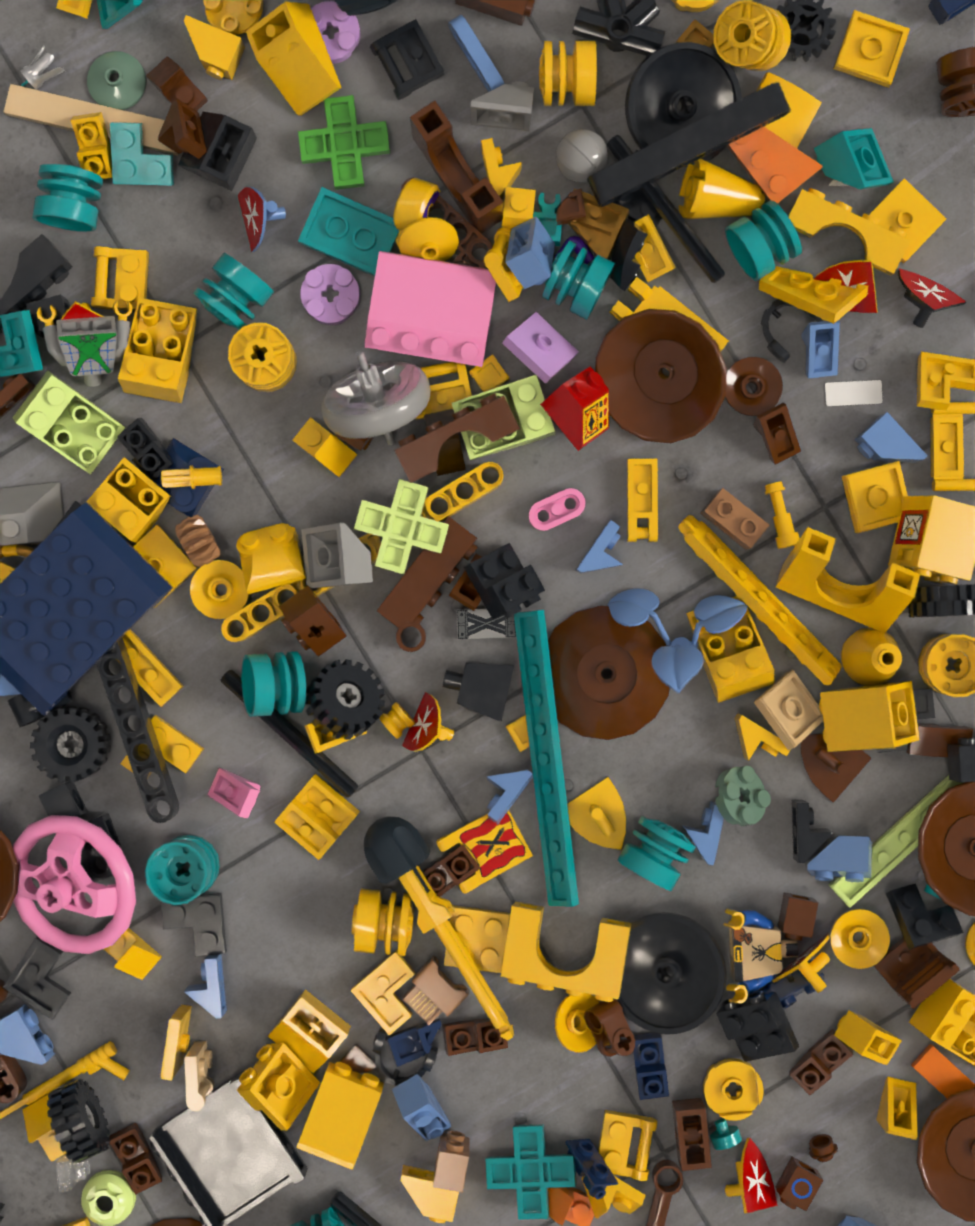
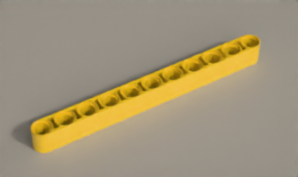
[221,462,503,642]

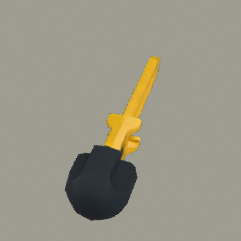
[364,817,514,1040]

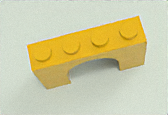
[776,527,920,633]
[500,901,631,1002]

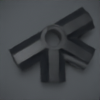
[572,0,665,56]

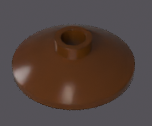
[725,357,783,416]

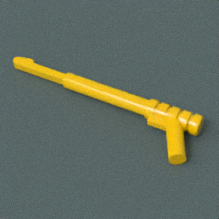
[0,1041,130,1119]

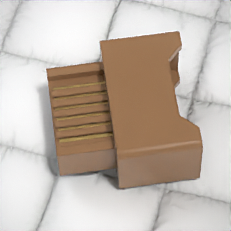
[403,955,469,1025]

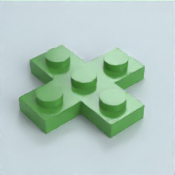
[298,95,390,190]

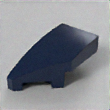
[386,1019,442,1067]

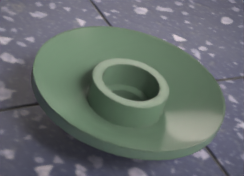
[87,51,146,110]

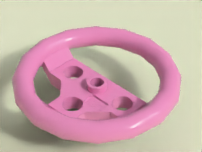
[12,815,136,954]

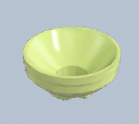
[81,1170,136,1226]

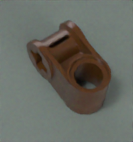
[584,998,636,1057]

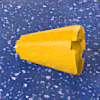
[679,159,765,219]
[841,627,902,686]

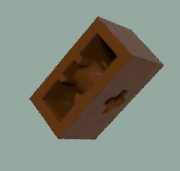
[279,585,347,657]
[672,1098,712,1171]

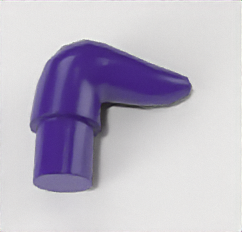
[555,236,595,264]

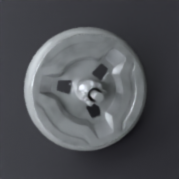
[321,351,431,445]

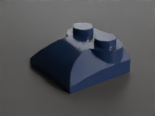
[154,438,224,518]

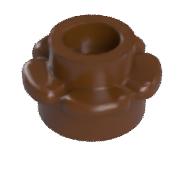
[809,1134,838,1162]

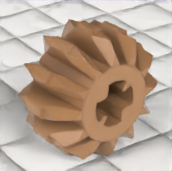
[175,515,220,567]

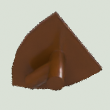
[801,734,872,803]

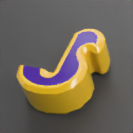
[393,178,441,248]

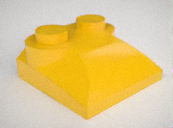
[236,523,306,594]

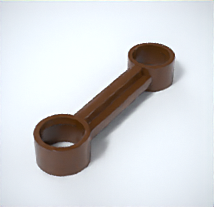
[646,1160,683,1226]

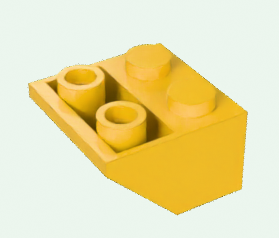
[86,457,171,542]
[268,989,351,1073]

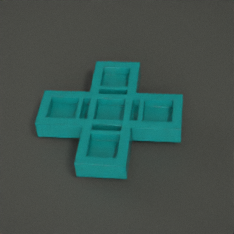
[485,1124,577,1220]

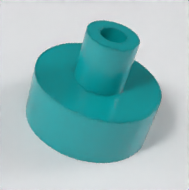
[710,1118,742,1150]

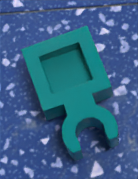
[533,193,562,246]

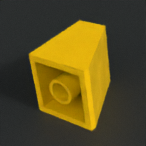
[819,681,920,752]
[296,1062,384,1170]

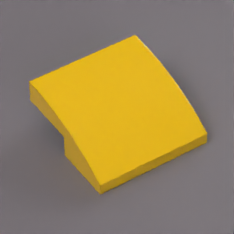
[756,72,822,148]
[274,773,360,860]

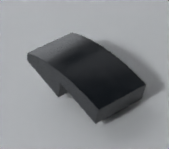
[610,219,648,291]
[117,418,174,481]

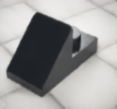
[791,800,833,863]

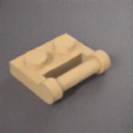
[184,1041,215,1111]

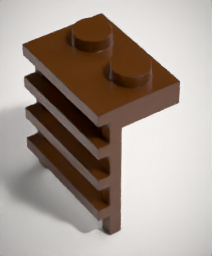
[874,937,960,1009]

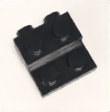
[464,543,545,619]
[716,991,799,1062]

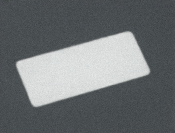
[825,380,882,406]

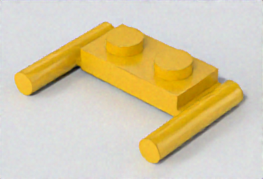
[930,402,975,491]

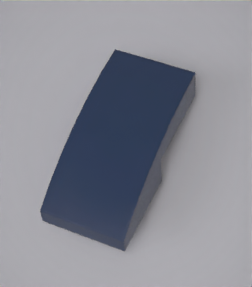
[633,1033,669,1100]

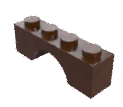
[394,393,520,483]

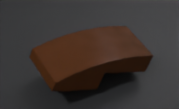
[906,724,973,757]
[422,844,481,897]
[442,1018,508,1056]
[789,1029,854,1096]
[109,1123,163,1194]

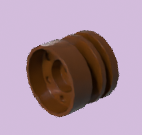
[936,47,975,117]

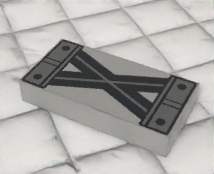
[457,609,516,639]

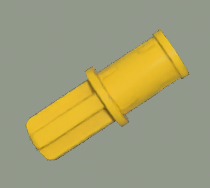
[161,465,222,489]

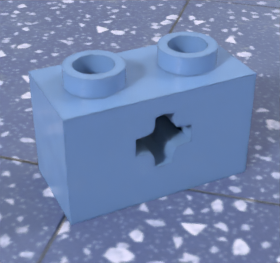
[505,216,555,289]

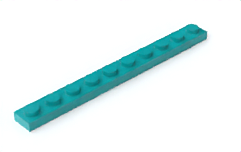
[514,610,579,907]

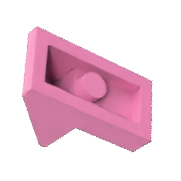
[208,768,261,819]

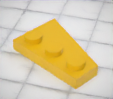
[759,266,868,324]

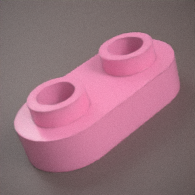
[529,488,585,531]

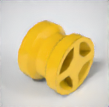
[379,702,416,739]

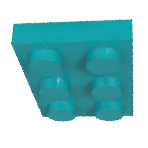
[298,187,399,277]

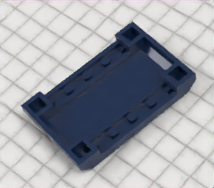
[0,502,174,716]

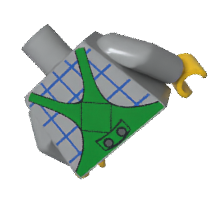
[37,301,132,387]

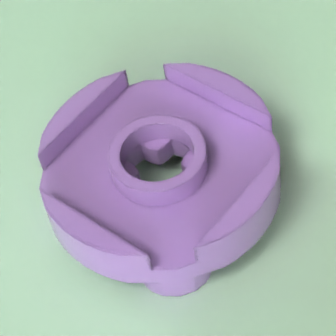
[311,1,360,64]
[300,264,360,325]

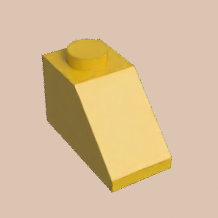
[184,15,245,80]
[502,187,536,230]
[834,1010,902,1065]
[400,1165,459,1223]

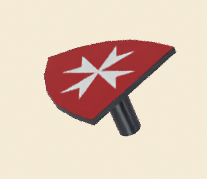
[898,268,966,328]

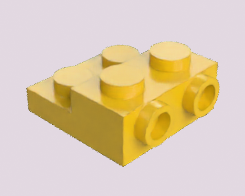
[236,1043,320,1131]

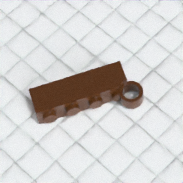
[377,517,478,652]

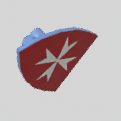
[237,187,286,252]

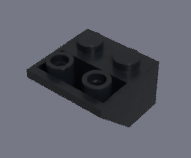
[178,111,257,191]

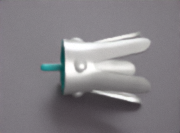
[21,45,65,90]

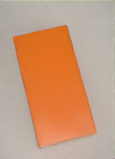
[911,1043,975,1098]

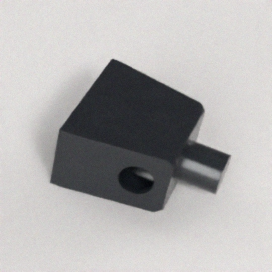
[442,662,514,721]

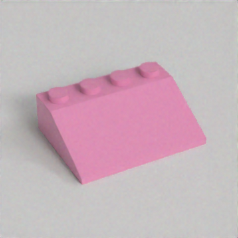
[364,251,496,367]

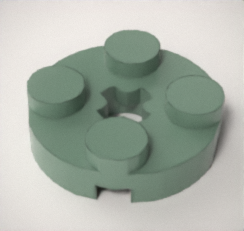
[715,766,771,827]

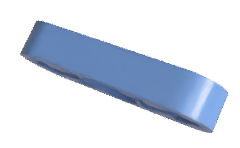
[448,15,504,92]

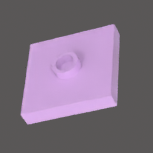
[502,312,579,384]

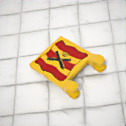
[436,810,533,894]

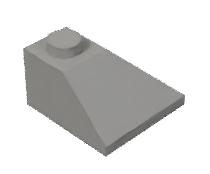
[471,81,534,131]
[0,482,64,546]
[301,523,373,589]

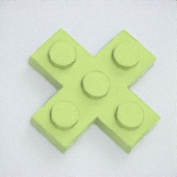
[354,479,449,574]

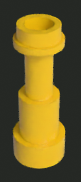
[765,481,800,549]

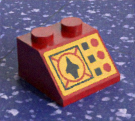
[540,366,609,451]

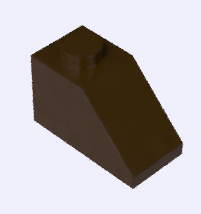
[424,409,466,476]

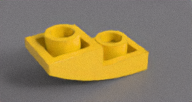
[70,112,112,179]

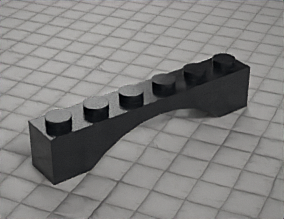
[0,234,73,335]

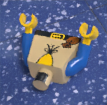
[723,909,798,1004]

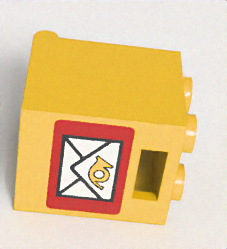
[888,495,975,585]

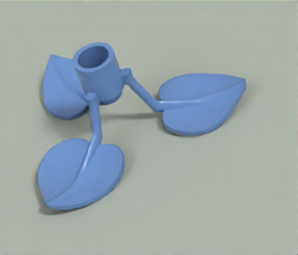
[608,588,747,693]

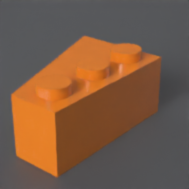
[727,127,824,204]

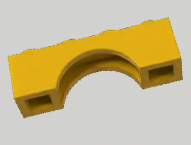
[788,188,911,276]

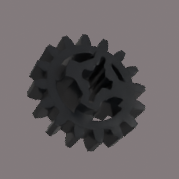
[776,0,836,62]

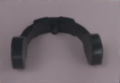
[761,299,824,363]
[372,1028,438,1086]

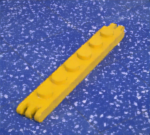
[678,515,842,686]

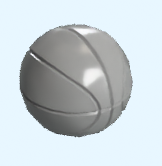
[556,129,608,183]

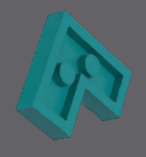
[110,122,174,186]
[0,310,43,377]

